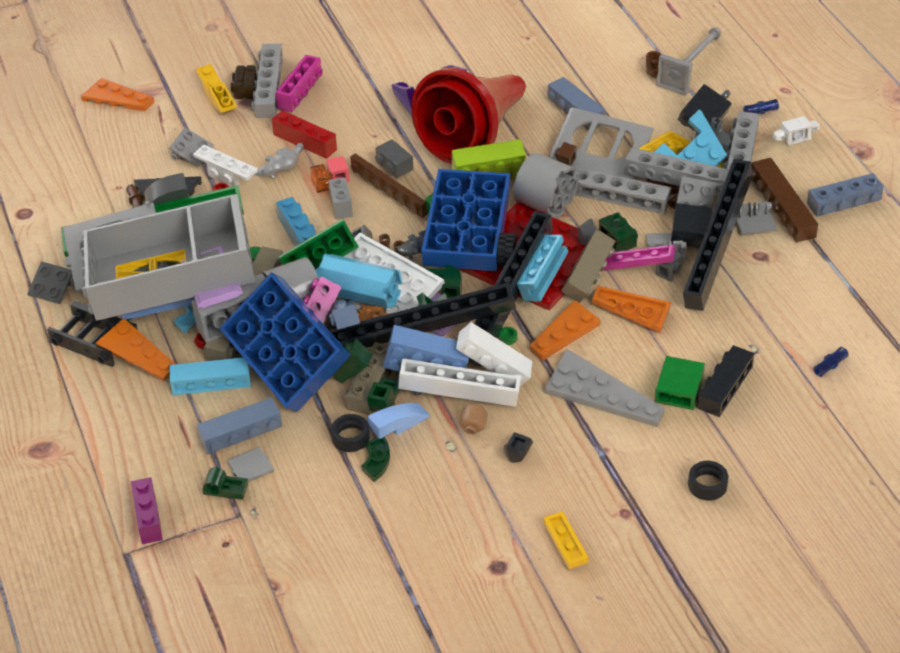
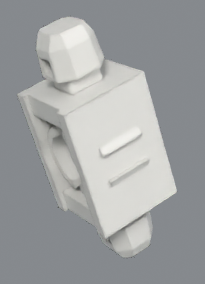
[773,116,820,146]

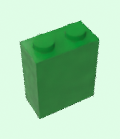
[655,356,705,410]

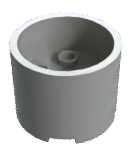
[513,153,579,218]
[263,257,319,301]

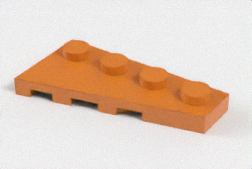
[81,78,155,111]
[592,286,671,333]
[530,300,600,361]
[96,318,176,381]

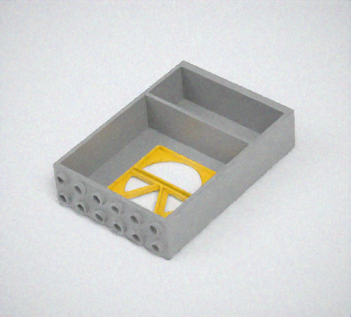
[81,194,256,321]

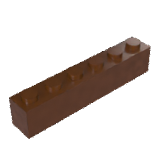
[751,158,818,243]

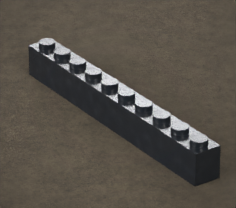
[683,159,753,311]
[468,211,553,367]
[329,283,517,348]

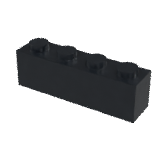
[696,345,755,417]

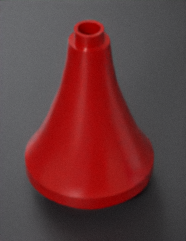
[411,67,526,164]

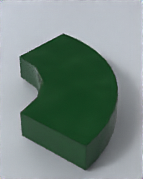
[361,437,390,482]

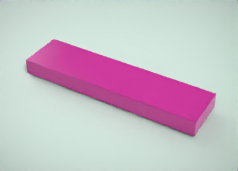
[603,245,676,271]

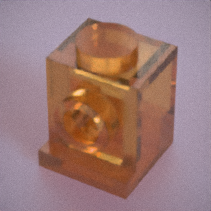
[310,164,333,193]
[358,305,388,321]

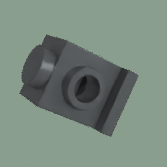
[655,252,682,282]

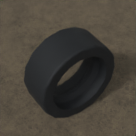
[331,414,370,452]
[688,460,729,501]

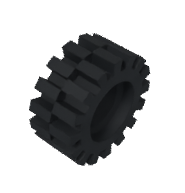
[497,233,516,266]

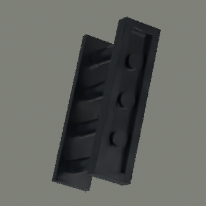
[47,301,138,367]

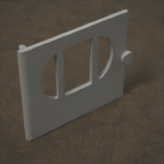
[549,108,654,180]
[63,201,168,292]

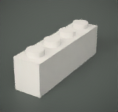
[456,322,533,386]

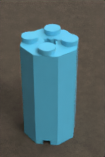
[315,254,403,309]

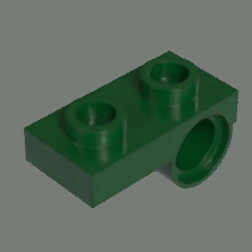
[202,467,249,499]

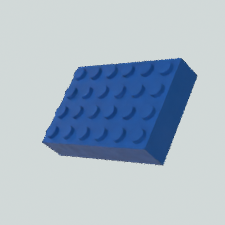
[421,169,511,271]
[219,272,351,412]

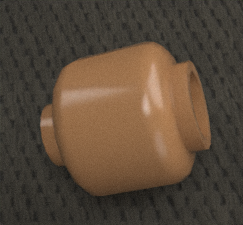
[459,403,488,434]

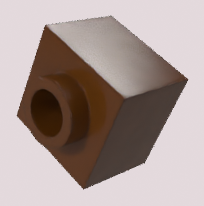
[555,142,577,166]

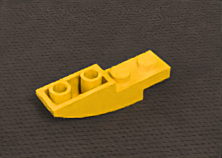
[196,64,237,113]

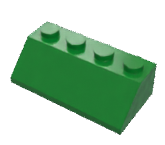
[278,219,359,270]

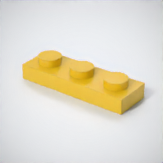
[543,511,589,569]

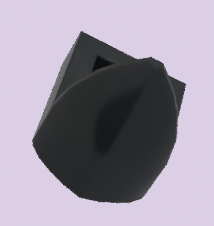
[503,432,533,463]

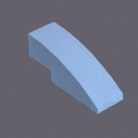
[367,403,430,439]

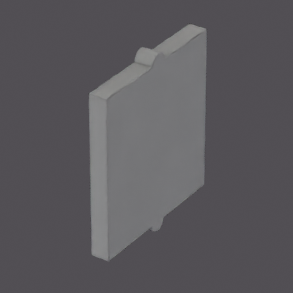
[227,447,274,482]

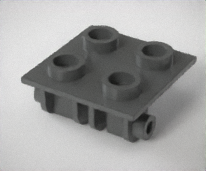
[27,261,72,304]

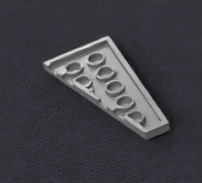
[545,349,665,427]

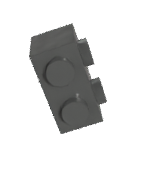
[375,139,414,178]

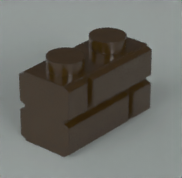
[231,65,257,99]

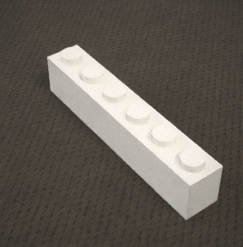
[398,359,521,407]

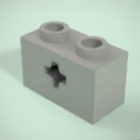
[328,178,353,219]

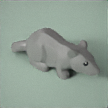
[256,143,304,179]

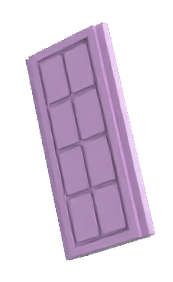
[182,246,243,308]

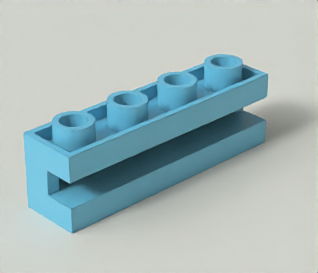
[517,235,568,302]
[170,357,251,395]

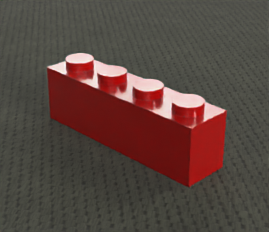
[272,110,337,159]

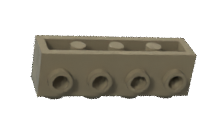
[561,229,615,303]
[344,342,393,415]

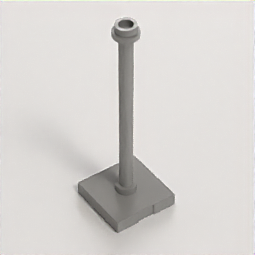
[656,27,721,95]

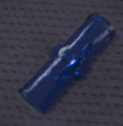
[743,99,779,114]
[813,347,849,377]

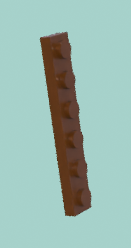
[350,153,428,218]

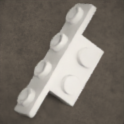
[193,145,258,186]

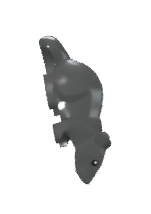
[397,230,426,259]

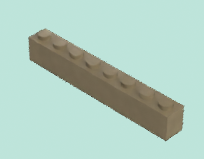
[204,246,283,361]

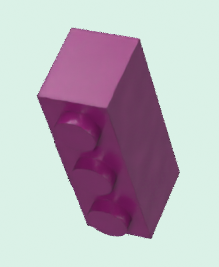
[131,477,163,544]

